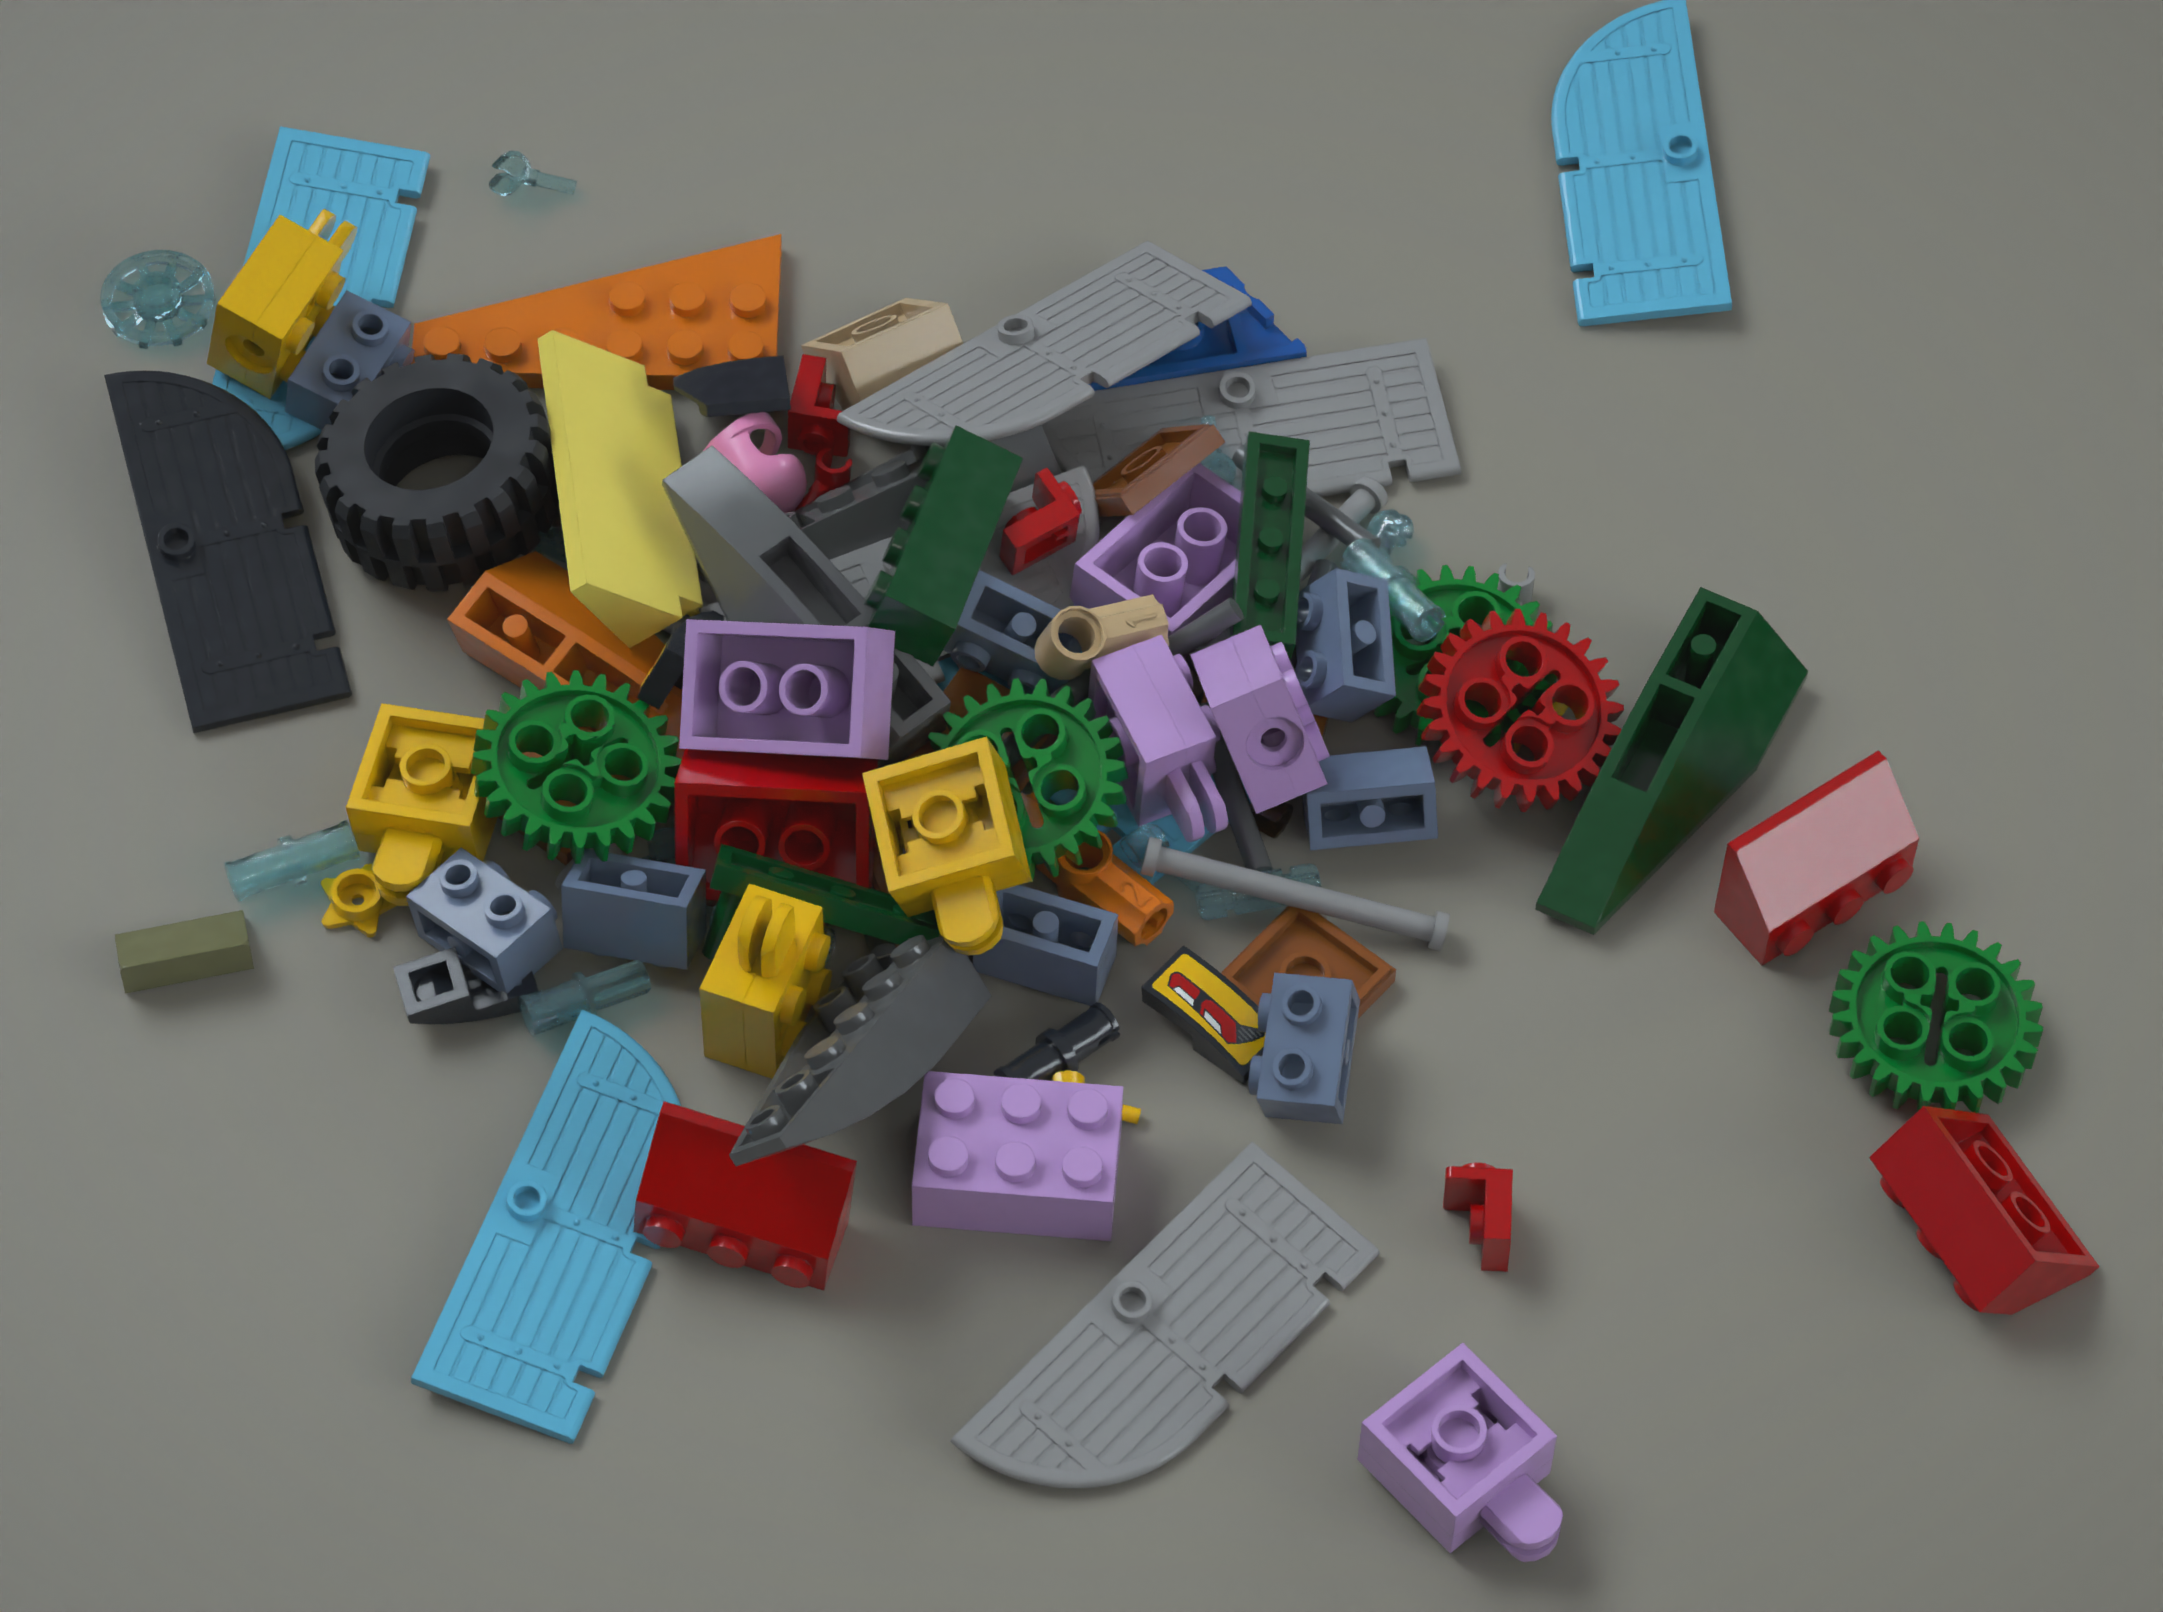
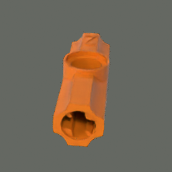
[1021,792,1174,947]

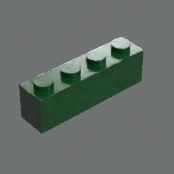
[864,425,1023,667]

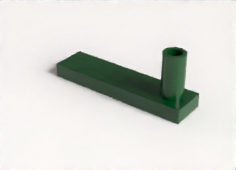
[1229,431,1310,659]
[702,843,941,961]

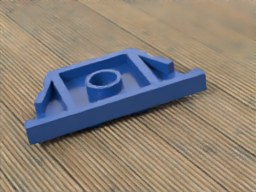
[1088,266,1307,391]

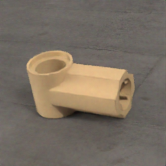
[1034,594,1169,680]

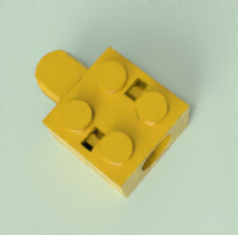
[207,209,357,399]
[346,703,498,906]
[862,736,1032,955]
[699,884,832,1079]

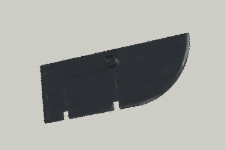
[104,370,352,733]

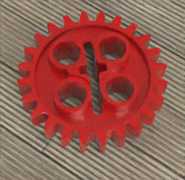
[1417,609,1624,812]

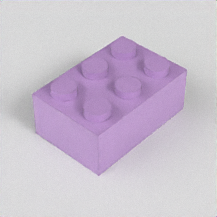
[1069,463,1241,659]
[679,619,895,760]
[912,1071,1123,1241]

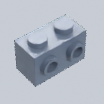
[285,290,415,430]
[1295,568,1396,722]
[943,570,1082,695]
[1302,746,1438,851]
[406,848,563,994]
[561,849,707,970]
[973,885,1118,1006]
[1249,973,1360,1125]

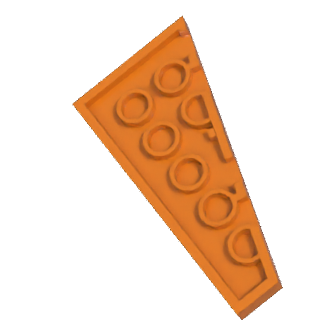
[411,234,782,390]

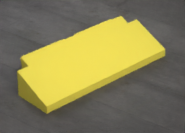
[538,330,703,648]

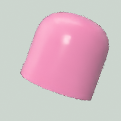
[703,412,807,513]

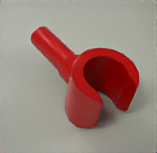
[795,447,852,510]

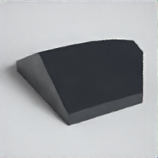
[673,355,791,417]

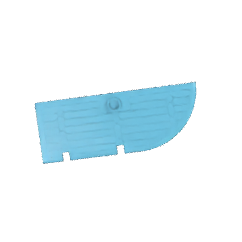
[1551,0,1732,326]
[212,126,431,450]
[411,1009,681,1444]

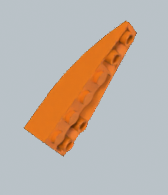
[447,551,685,759]

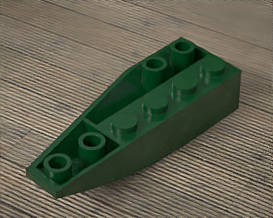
[1535,587,1808,935]

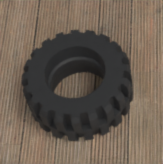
[315,353,559,592]

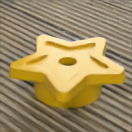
[320,864,398,938]

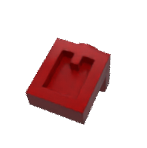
[788,354,850,457]
[999,467,1082,576]
[1443,1162,1513,1272]

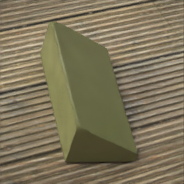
[115,910,254,994]

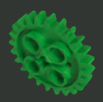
[1374,565,1557,748]
[471,670,682,864]
[928,678,1128,882]
[1829,921,2043,1113]

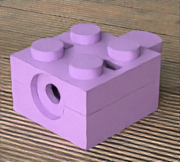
[1190,625,1330,814]
[1088,634,1228,842]
[1357,1343,1563,1562]

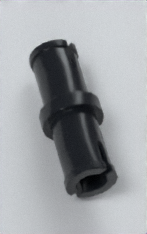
[993,1002,1120,1081]

